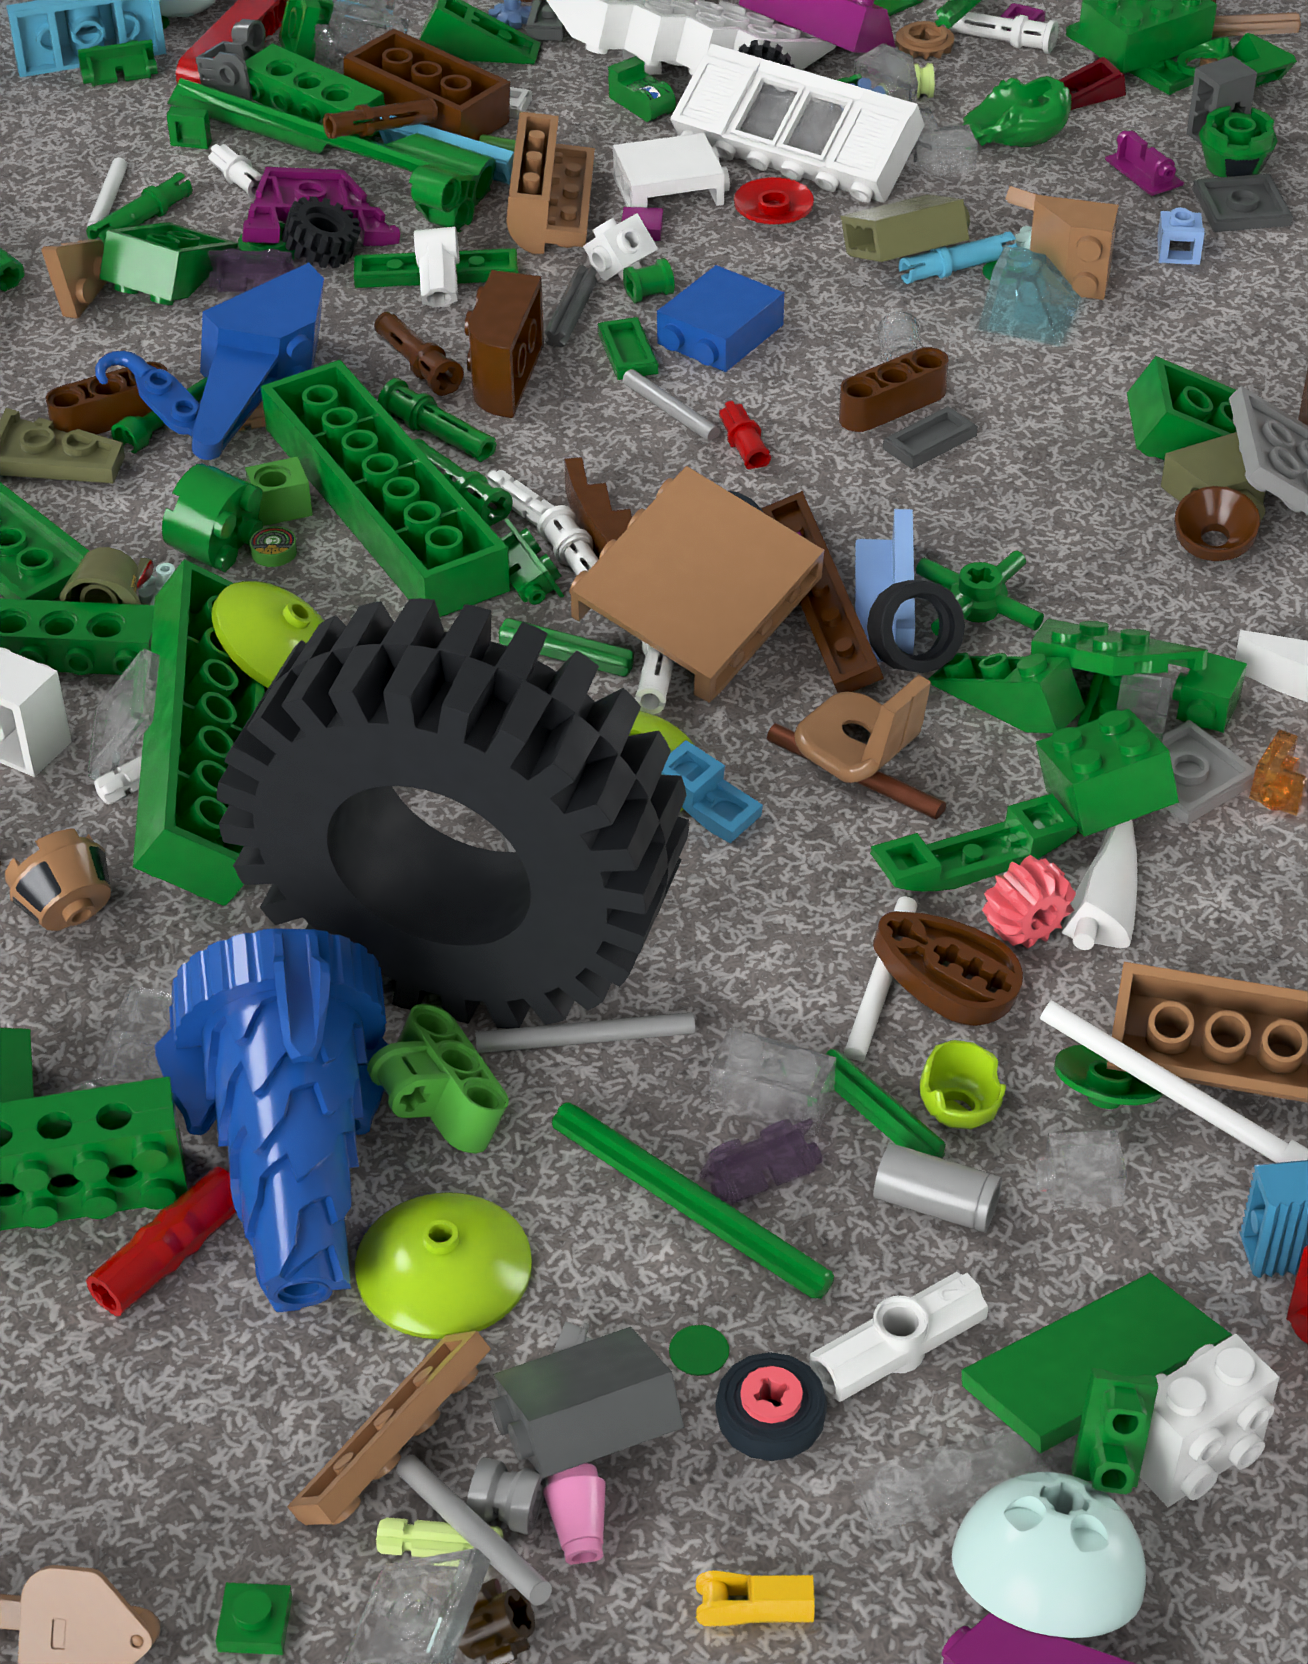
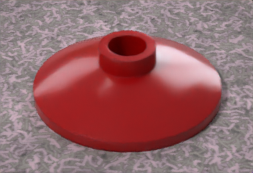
[734,177,814,224]

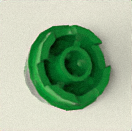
[1199,106,1278,177]

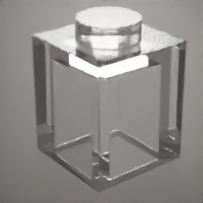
[1036,1130,1127,1213]

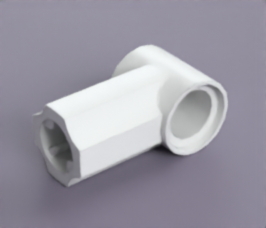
[414,227,459,308]

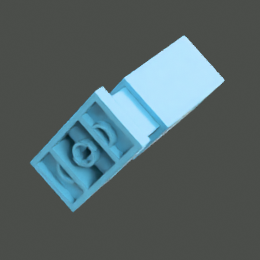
[6,0,166,77]

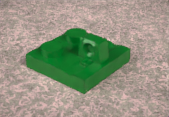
[278,0,334,61]

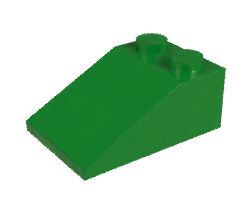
[99,222,238,305]
[1127,356,1237,461]

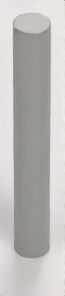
[623,369,720,442]

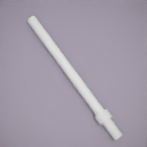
[1040,1000,1308,1163]

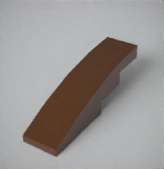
[564,457,632,559]

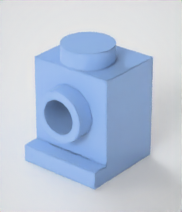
[1157,207,1205,265]

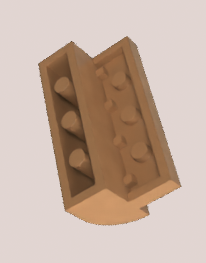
[507,111,595,254]

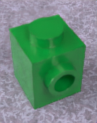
[1172,652,1247,733]

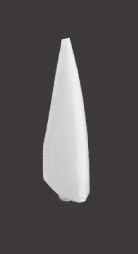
[1062,820,1138,950]

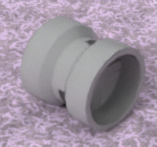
[467,1457,547,1535]

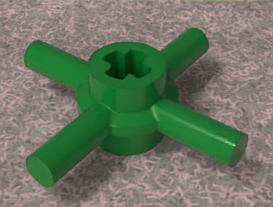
[916,551,1044,636]

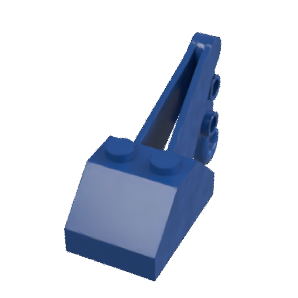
[95,263,324,460]

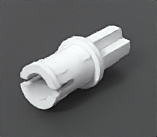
[208,144,263,198]

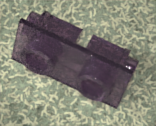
[208,249,295,292]
[699,1118,822,1205]

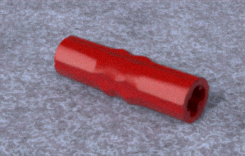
[86,1167,236,1316]

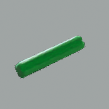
[498,618,634,677]
[816,1049,946,1159]

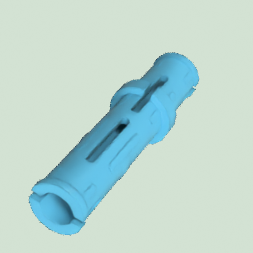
[899,231,1018,284]

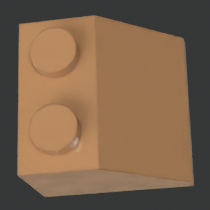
[1028,195,1119,300]

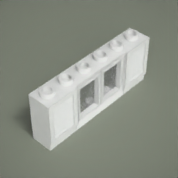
[670,44,925,203]

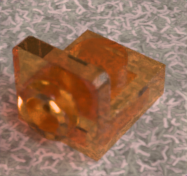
[1249,729,1308,816]

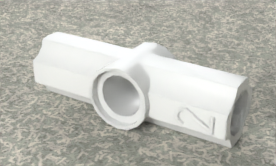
[809,1272,988,1402]

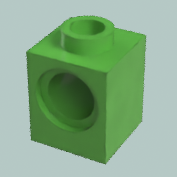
[245,456,313,526]

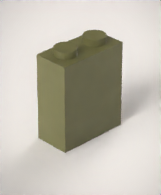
[841,194,970,262]

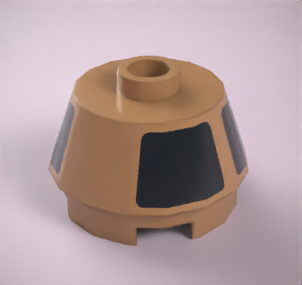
[5,828,111,931]

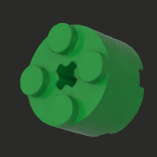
[162,463,263,573]

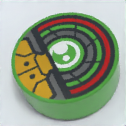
[250,527,297,567]

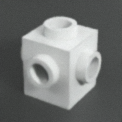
[583,213,658,281]

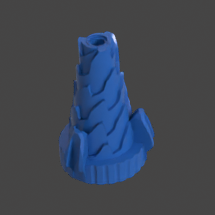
[155,928,389,1312]

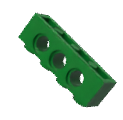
[245,43,385,139]
[0,598,154,677]

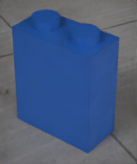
[657,265,785,372]

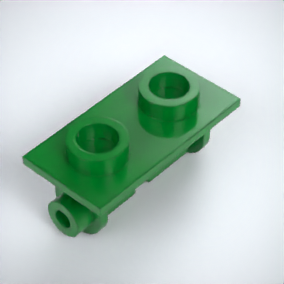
[78,39,158,86]
[499,518,564,605]

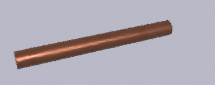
[767,723,946,820]

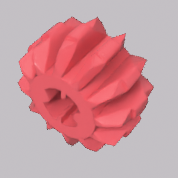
[982,855,1076,948]

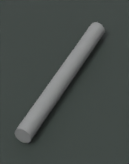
[475,1012,695,1053]
[397,1455,552,1605]

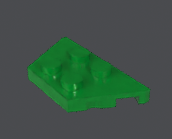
[1031,619,1208,676]

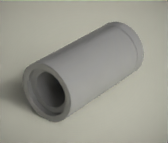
[873,1143,1003,1233]

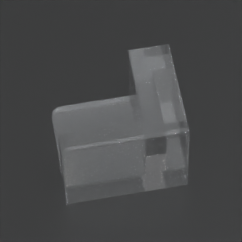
[1116,673,1173,742]

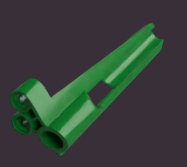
[167,78,496,233]

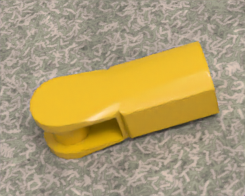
[695,1570,815,1626]

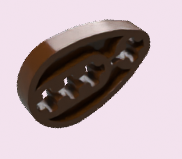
[873,911,1023,1026]

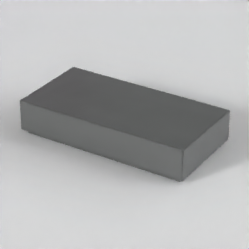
[883,406,978,469]

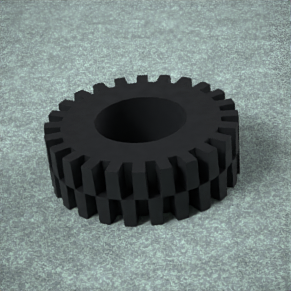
[217,598,689,1029]

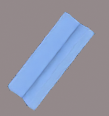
[855,509,915,662]

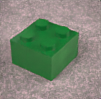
[1035,708,1179,837]

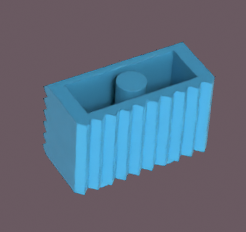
[1239,1160,1308,1278]

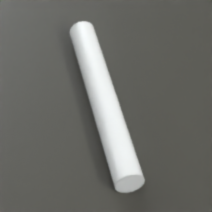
[87,158,128,227]

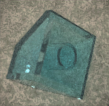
[979,246,1082,346]

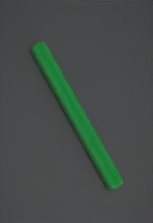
[552,1102,834,1299]

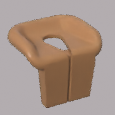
[795,674,931,783]

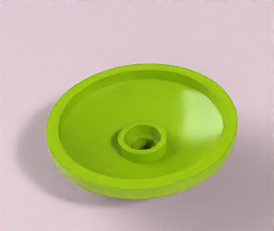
[212,581,325,688]
[355,1192,532,1339]

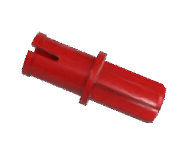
[719,400,771,470]

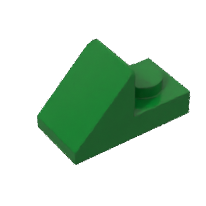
[1232,33,1297,87]

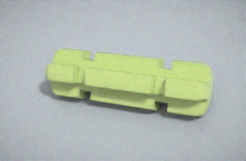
[376,1517,503,1563]

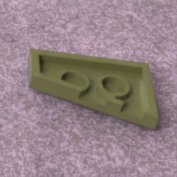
[0,408,125,484]

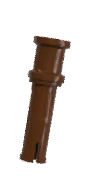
[374,312,464,396]

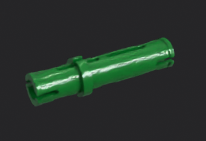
[86,172,193,245]

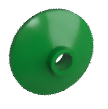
[1054,1045,1164,1109]

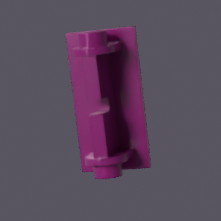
[1105,130,1184,196]

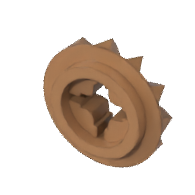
[895,21,954,60]

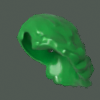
[962,76,1072,147]

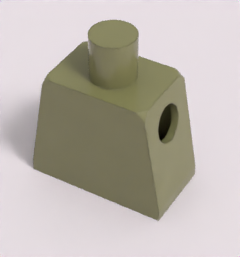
[1161,432,1266,521]

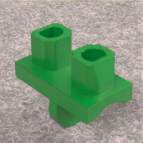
[1072,1368,1158,1495]

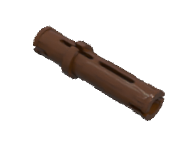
[323,98,438,139]

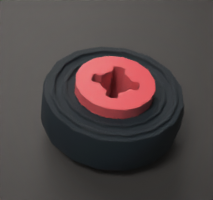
[715,1352,827,1461]

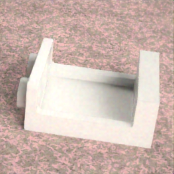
[613,133,730,208]

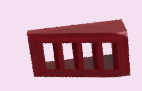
[1059,57,1126,110]

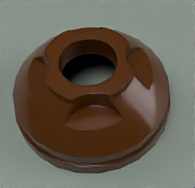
[1174,486,1260,561]

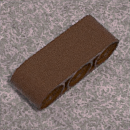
[839,347,949,432]
[46,362,168,435]

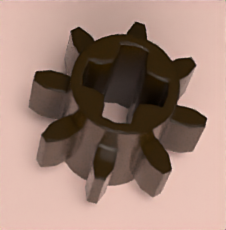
[452,1578,535,1664]

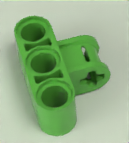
[367,1004,509,1153]

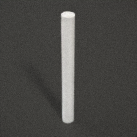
[844,896,917,1062]

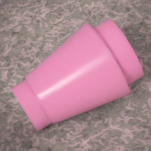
[543,1463,606,1565]

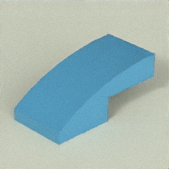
[661,740,763,843]

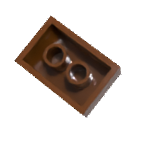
[465,270,544,418]

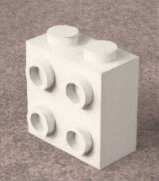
[1140,1334,1279,1507]

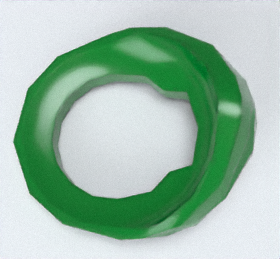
[1177,37,1233,77]

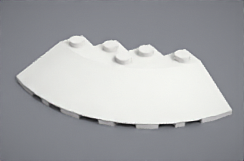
[546,0,836,91]

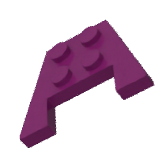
[242,167,400,246]

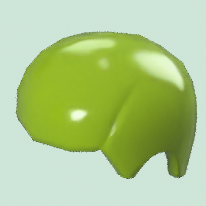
[919,1040,1006,1130]

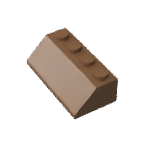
[1106,962,1308,1103]

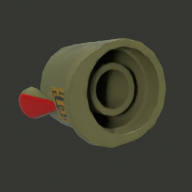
[59,547,154,605]

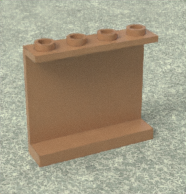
[569,466,824,703]

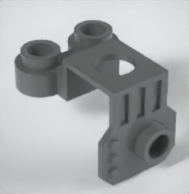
[196,19,266,101]

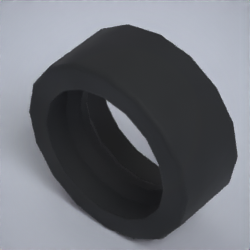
[867,580,965,673]

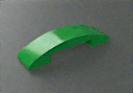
[870,793,1078,892]

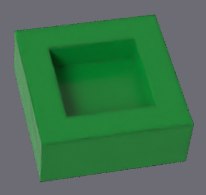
[166,106,212,149]
[215,1582,293,1655]

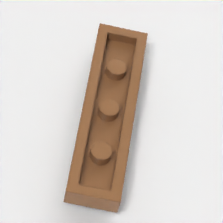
[287,1331,491,1525]

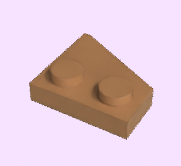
[41,239,108,319]

